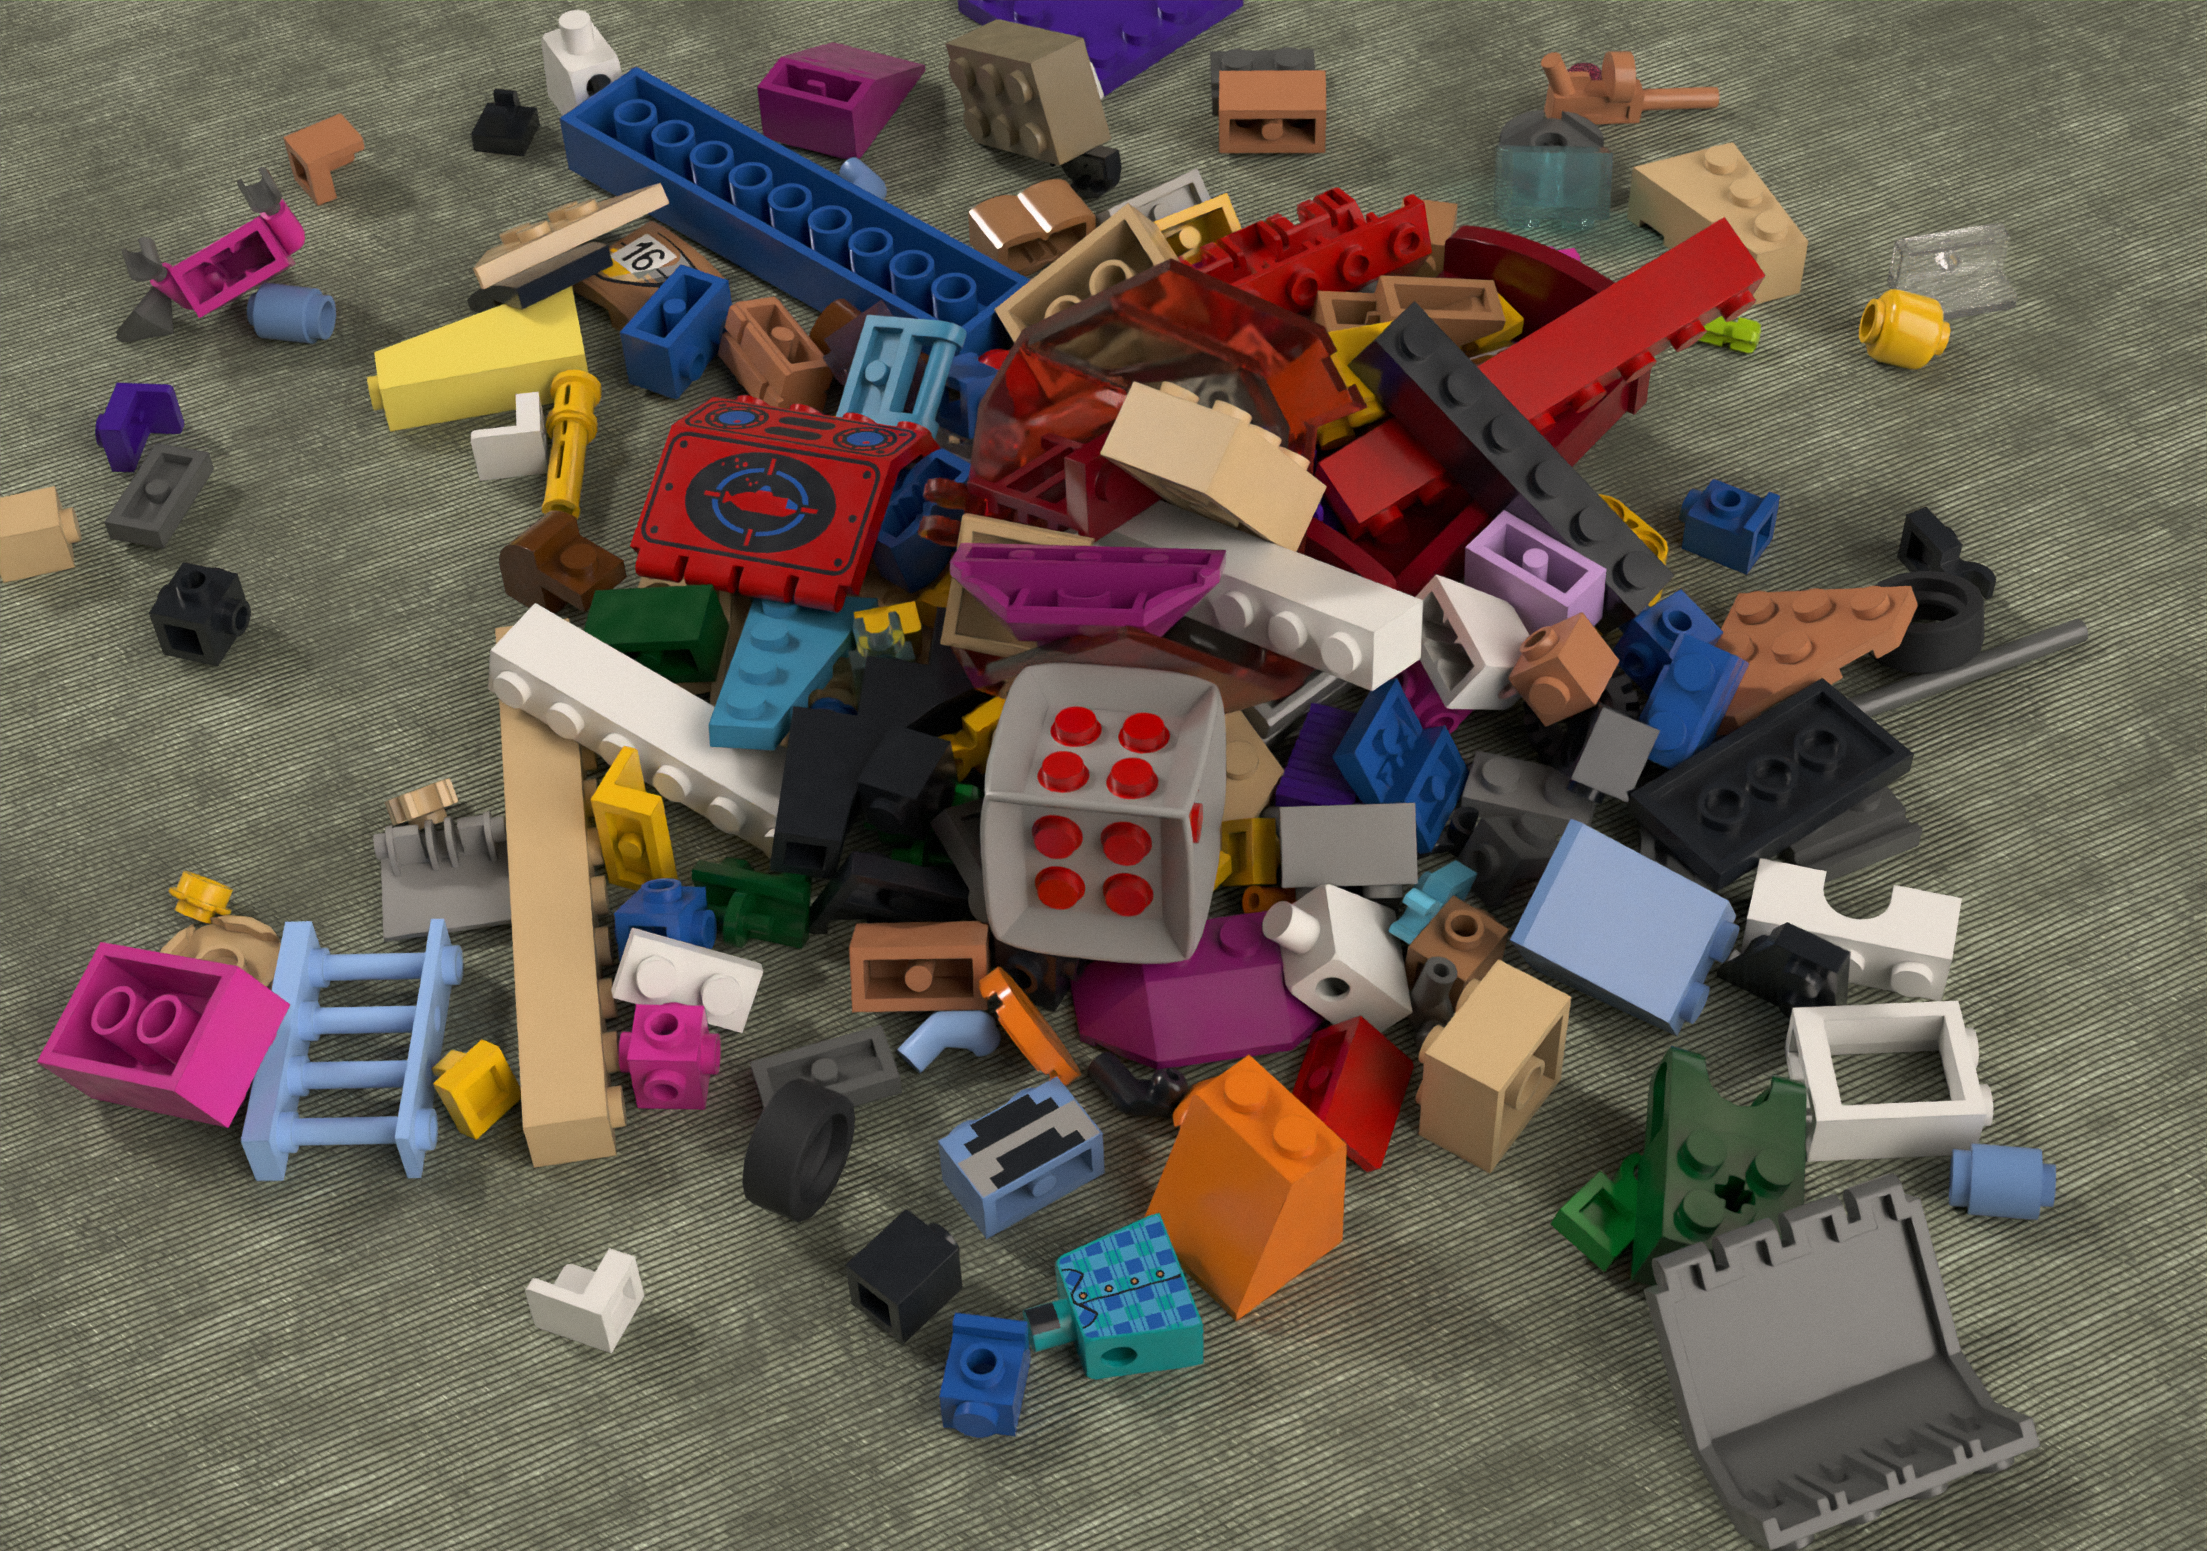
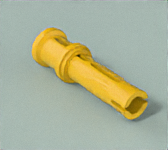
[541,370,602,520]

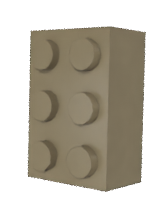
[945,19,1111,165]

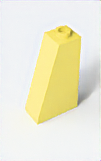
[367,286,589,432]

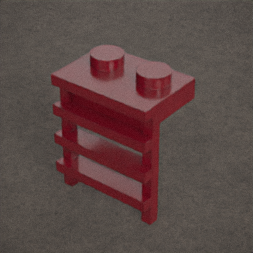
[967,428,1163,543]

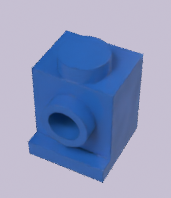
[924,352,1013,439]
[1679,479,1780,575]
[939,1313,1031,1438]

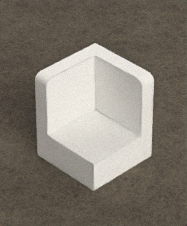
[471,392,549,481]
[525,1248,645,1354]

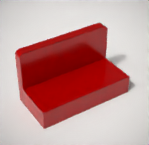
[1292,1015,1414,1172]

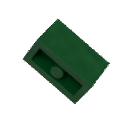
[584,584,730,683]

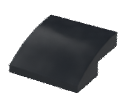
[467,242,613,313]

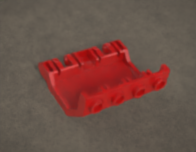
[1178,187,1432,350]

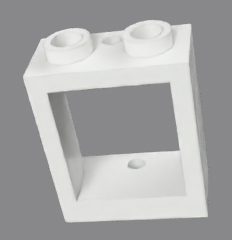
[1784,1001,1993,1162]

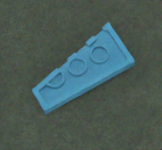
[708,593,878,750]

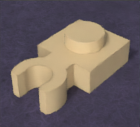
[384,778,459,830]

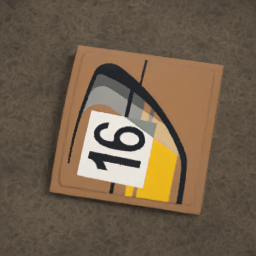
[572,220,725,331]

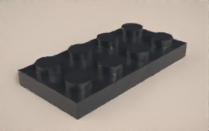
[1628,678,1914,891]

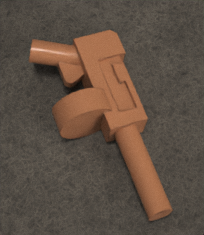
[1541,51,1719,125]

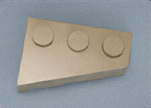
[1627,142,1808,305]

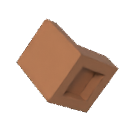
[283,113,365,206]

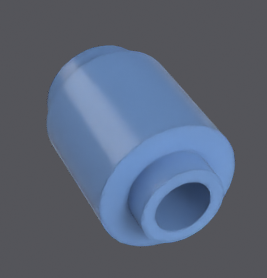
[247,283,336,344]
[1949,1143,2056,1220]

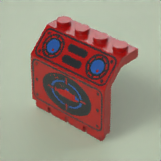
[630,395,941,613]

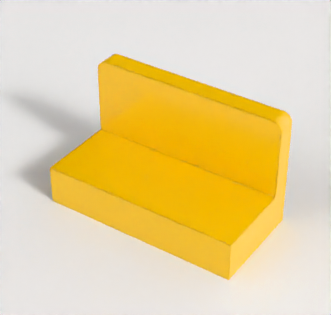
[591,746,678,891]

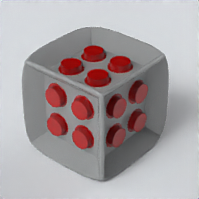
[980,662,1226,964]

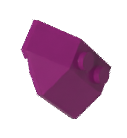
[950,543,1226,653]
[1070,911,1325,1070]

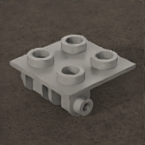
[373,811,512,942]

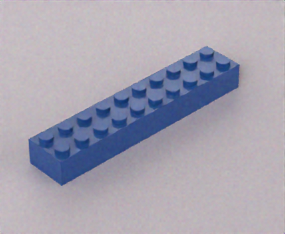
[559,67,1030,357]

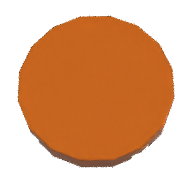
[978,967,1081,1087]

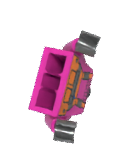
[121,167,305,318]

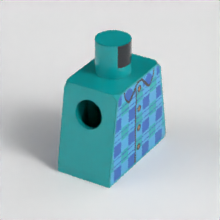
[1023,1213,1204,1380]

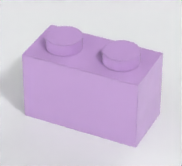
[1464,510,1606,635]

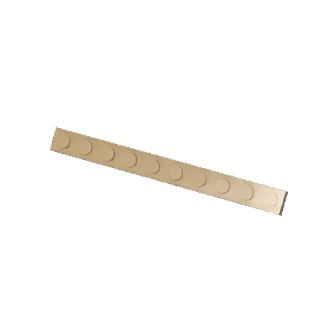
[495,618,627,1168]

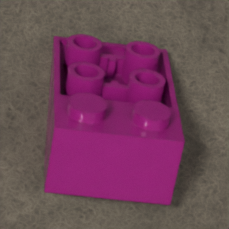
[757,42,926,159]

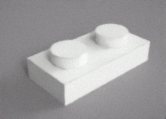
[611,928,763,1033]

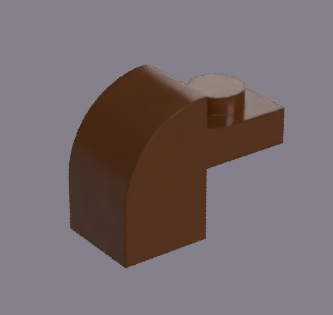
[499,510,627,614]

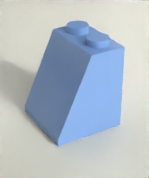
[1510,818,1739,1036]

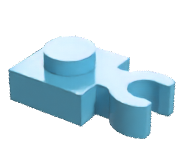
[1388,860,1478,945]

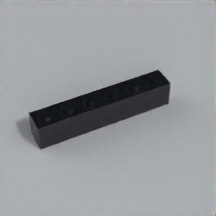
[1347,301,1675,635]

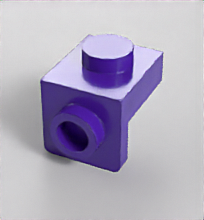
[95,383,185,473]

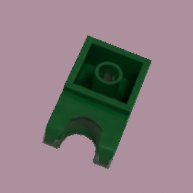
[1631,1046,1807,1286]

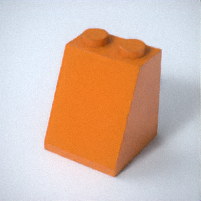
[1144,1055,1347,1322]

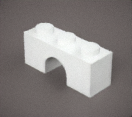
[1741,858,1962,1001]

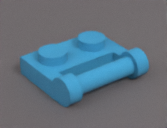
[836,315,967,439]

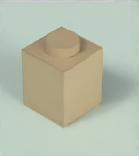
[0,486,82,583]

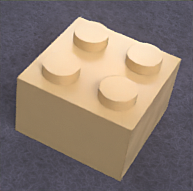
[1416,959,1571,1173]

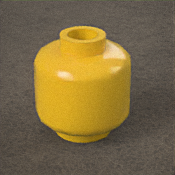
[1859,289,1950,370]

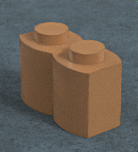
[968,179,1096,277]

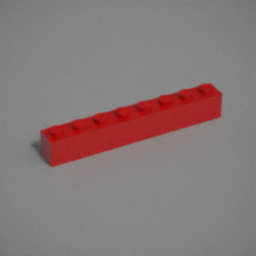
[1314,217,1766,540]

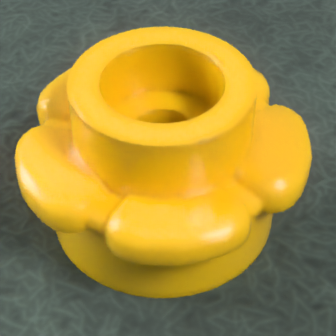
[169,871,233,924]

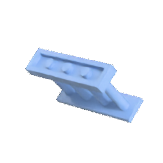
[241,919,463,1181]

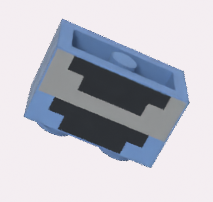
[938,1076,1105,1239]

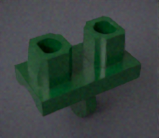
[692,856,812,949]

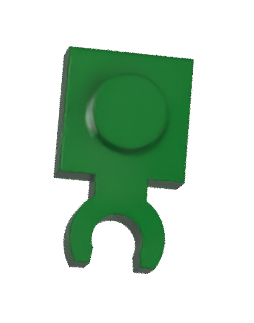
[1550,1152,1642,1272]

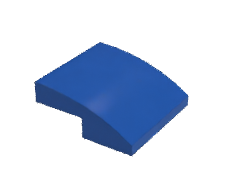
[1332,678,1470,854]

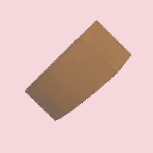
[1307,275,1506,346]

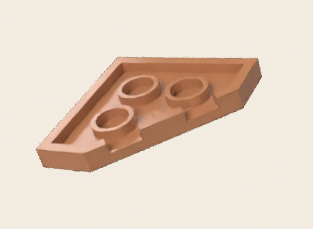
[1715,586,1918,735]

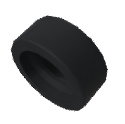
[1868,571,1984,673]
[742,1078,855,1222]

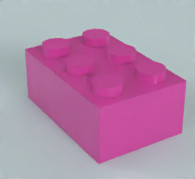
[37,942,290,1128]

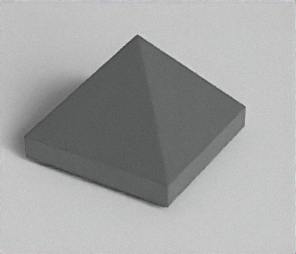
[115,286,174,343]

